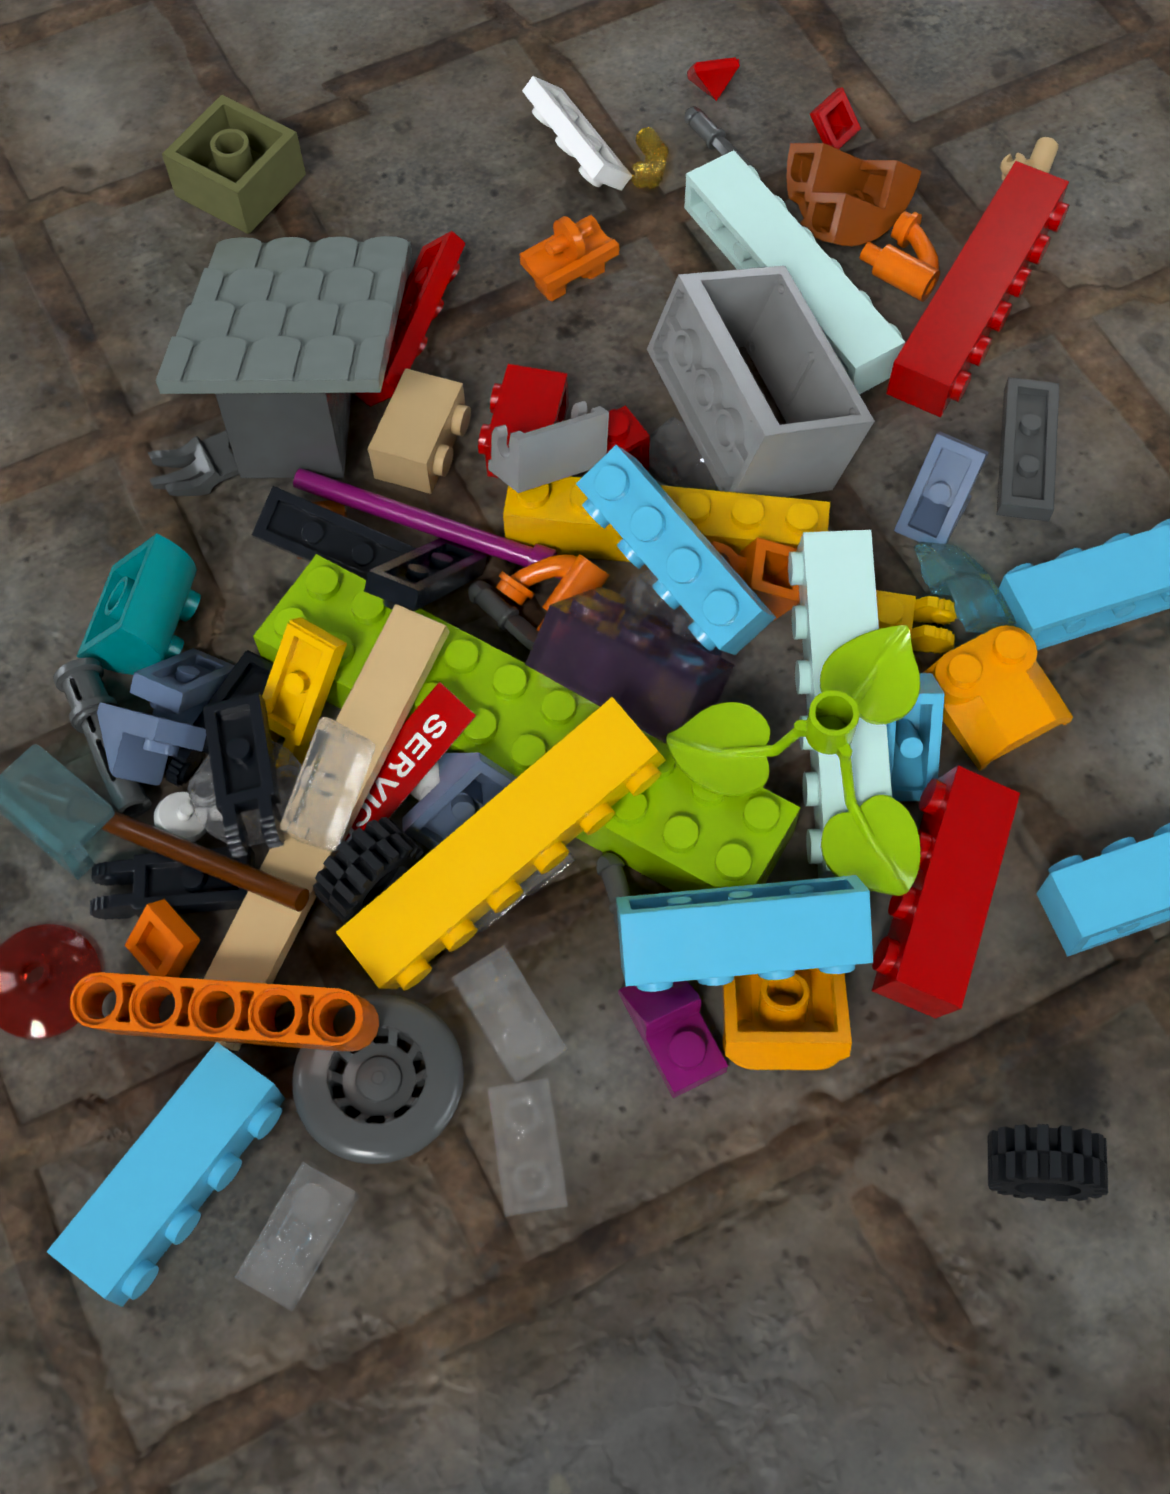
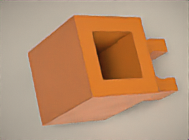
[711,537,800,621]

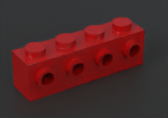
[871,765,1020,1018]

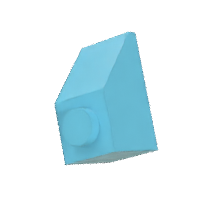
[887,673,945,801]

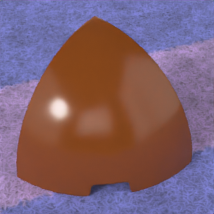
[787,143,922,246]

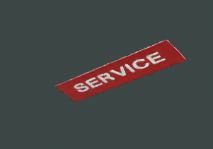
[345,682,476,843]

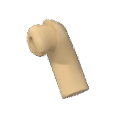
[1000,137,1059,181]

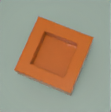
[124,899,201,977]

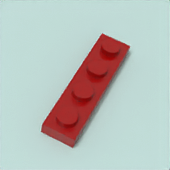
[355,231,466,407]

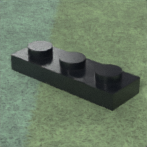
[251,486,417,580]
[364,538,488,611]

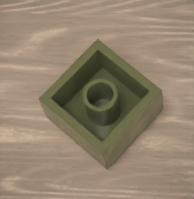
[162,95,306,234]

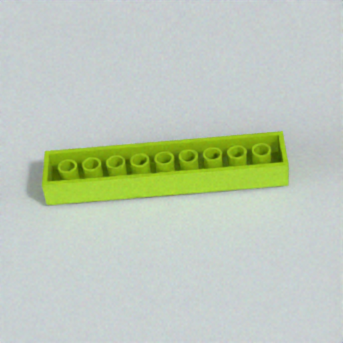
[253,554,801,892]

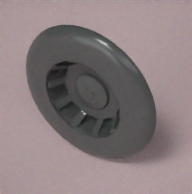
[292,994,464,1164]

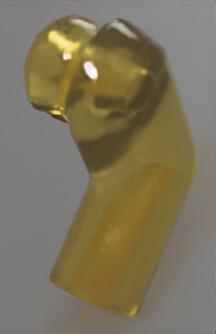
[631,127,669,190]

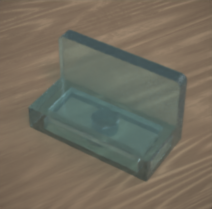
[0,744,115,880]

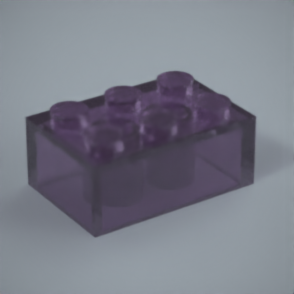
[525,587,735,743]

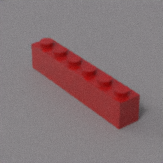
[886,161,1070,418]

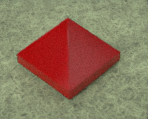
[687,57,740,101]
[810,87,861,150]

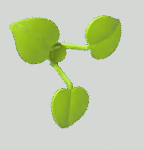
[666,625,920,896]

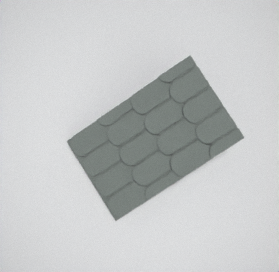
[155,236,412,478]

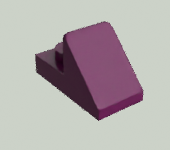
[618,981,728,1098]

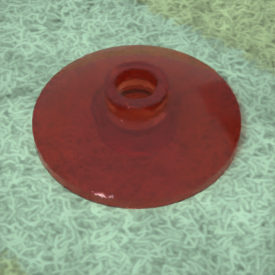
[0,924,102,1040]

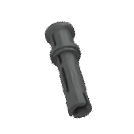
[53,657,152,818]

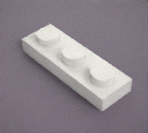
[522,76,632,191]

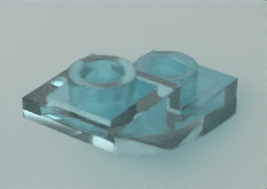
[914,542,1016,633]

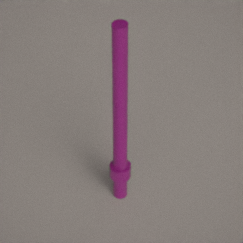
[293,468,562,580]

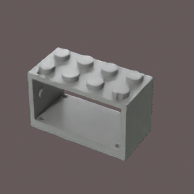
[647,266,875,497]

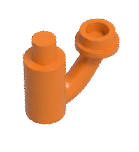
[859,211,940,302]
[496,554,610,642]

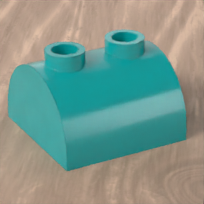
[76,533,201,675]

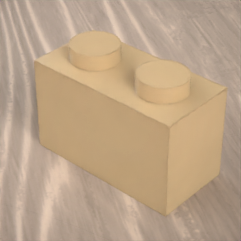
[368,368,471,494]

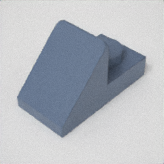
[894,432,989,552]
[130,648,235,725]
[97,702,206,786]
[402,752,517,850]

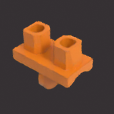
[519,215,619,301]

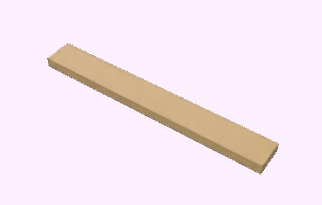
[204,604,450,1051]

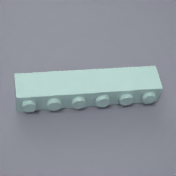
[684,150,905,394]
[788,530,892,879]

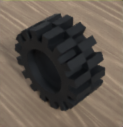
[313,817,425,925]
[987,1124,1109,1201]

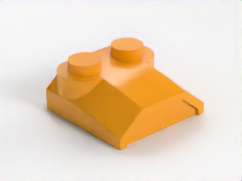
[923,625,1073,771]
[722,968,852,1070]

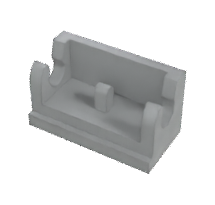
[488,401,609,493]

